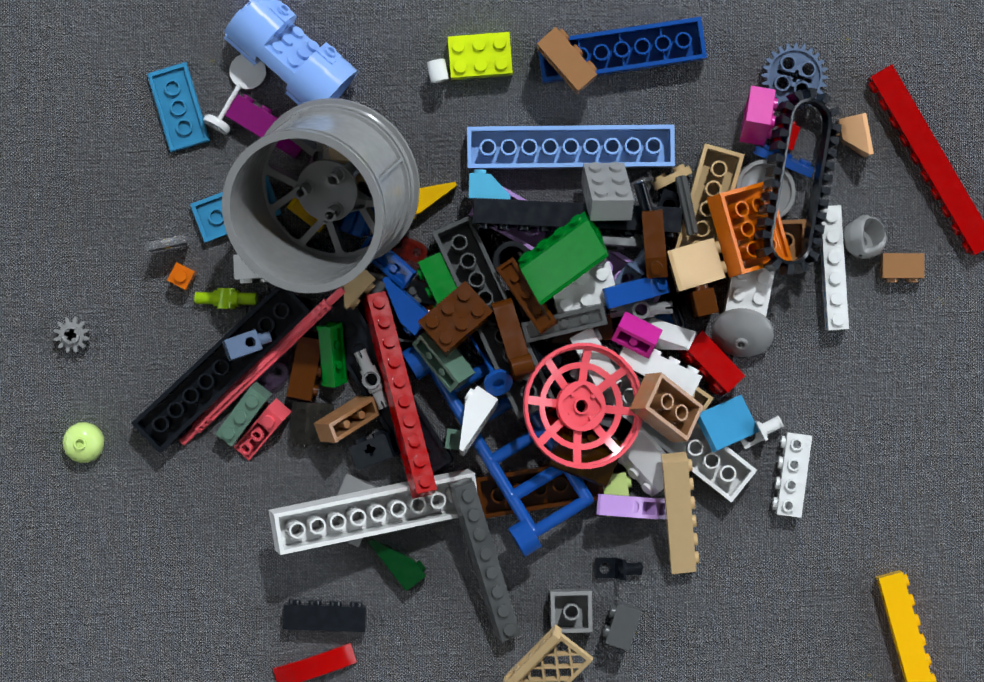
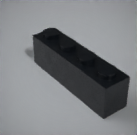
[283,599,367,632]

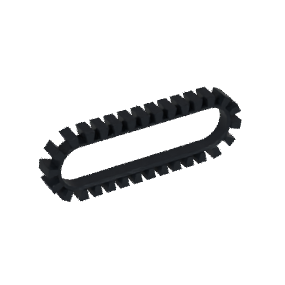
[754,88,842,276]

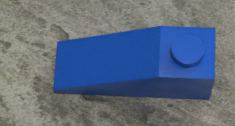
[383,276,429,336]
[602,276,670,309]

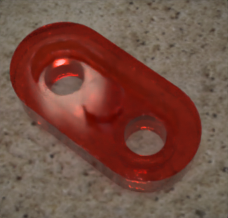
[391,236,427,262]

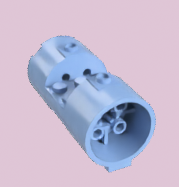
[224,0,358,105]

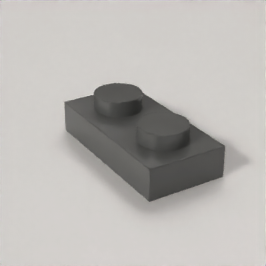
[602,234,643,253]

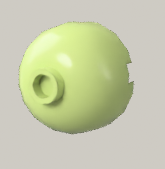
[63,422,104,463]

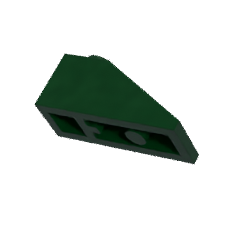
[368,538,427,591]

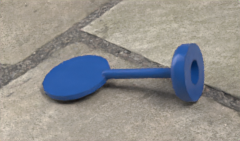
[470,334,513,396]

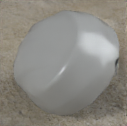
[844,215,887,259]

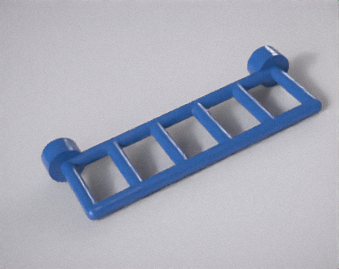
[402,332,594,557]

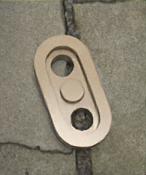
[652,164,693,191]

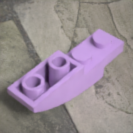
[596,494,666,519]

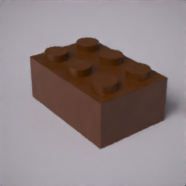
[418,281,493,357]

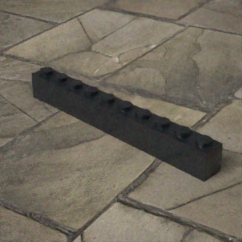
[472,198,682,239]

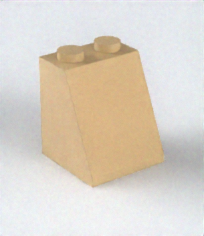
[666,238,728,292]

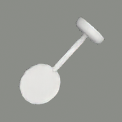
[203,54,266,135]

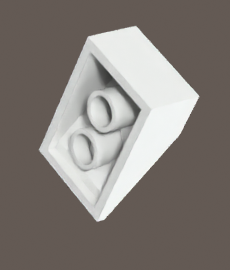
[459,386,498,457]

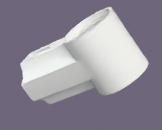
[427,59,449,83]

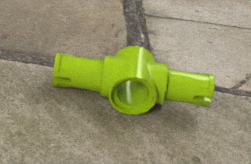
[194,288,258,309]

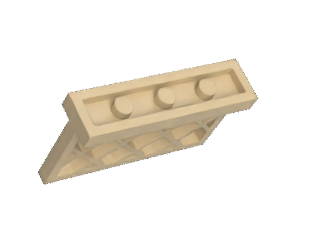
[503,624,593,682]

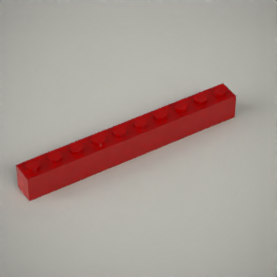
[868,64,984,256]
[362,291,437,499]

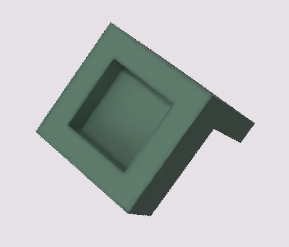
[445,428,462,450]

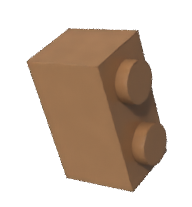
[880,253,924,283]

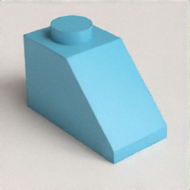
[469,169,510,200]

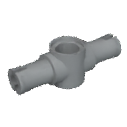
[610,300,673,319]
[354,348,389,410]

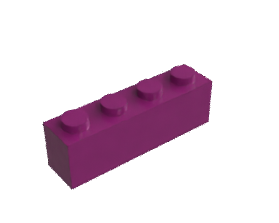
[225,94,303,160]

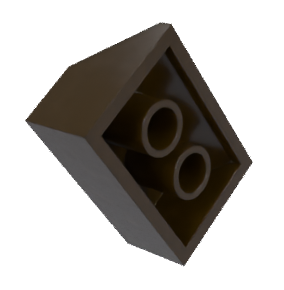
[548,426,622,488]

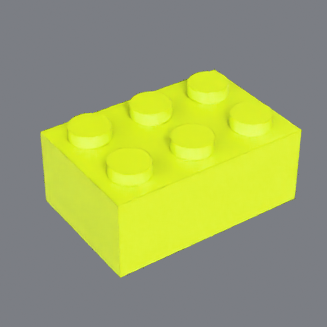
[448,32,513,80]

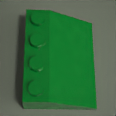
[518,211,609,305]

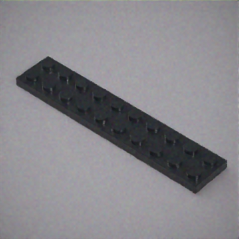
[309,286,454,472]

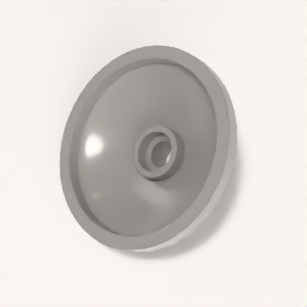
[735,160,796,217]
[711,308,774,357]

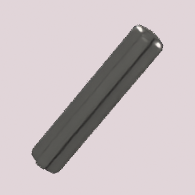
[675,175,699,236]

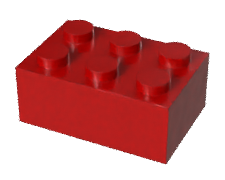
[678,330,745,396]

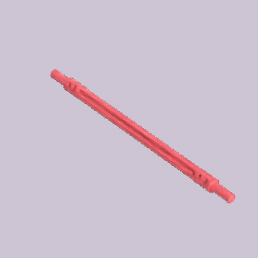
[179,287,345,446]

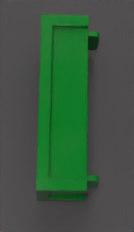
[317,321,347,388]

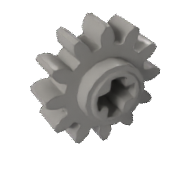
[53,317,91,353]

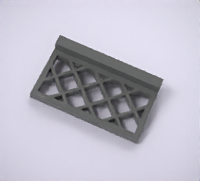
[521,303,608,343]

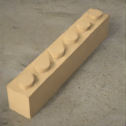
[661,452,700,574]

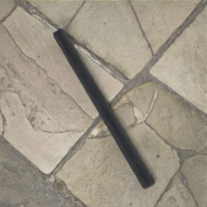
[634,181,687,329]

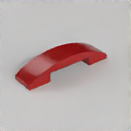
[273,642,357,682]

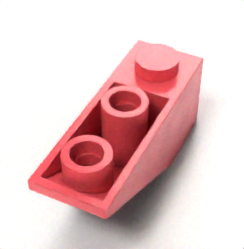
[234,398,292,461]

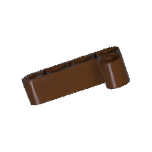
[491,298,535,381]

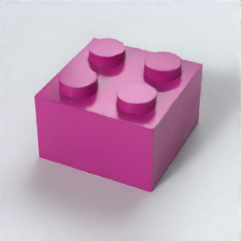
[740,85,778,146]

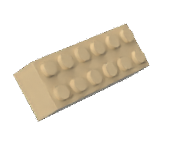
[674,143,745,249]

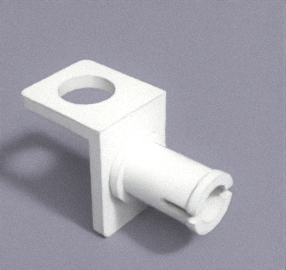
[740,415,784,449]

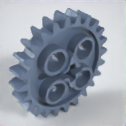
[760,43,828,109]

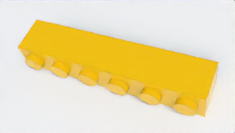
[876,570,937,682]

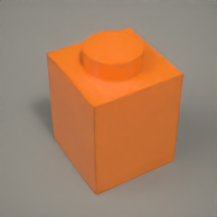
[167,262,197,290]

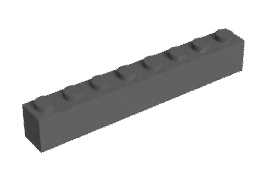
[448,478,521,642]

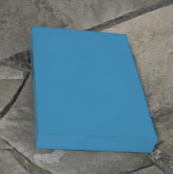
[697,395,759,453]

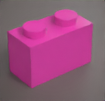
[611,311,663,359]

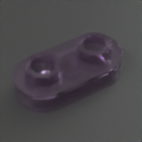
[251,362,288,391]

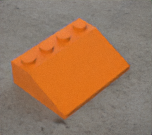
[707,182,792,278]

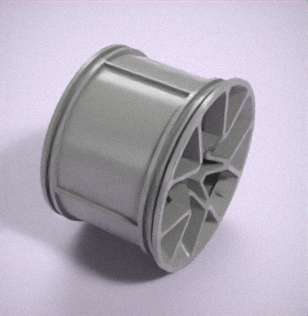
[222,98,420,293]

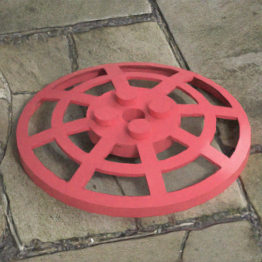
[523,343,643,469]

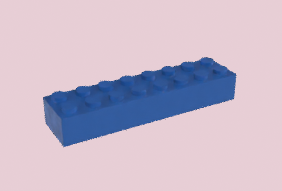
[537,17,707,84]

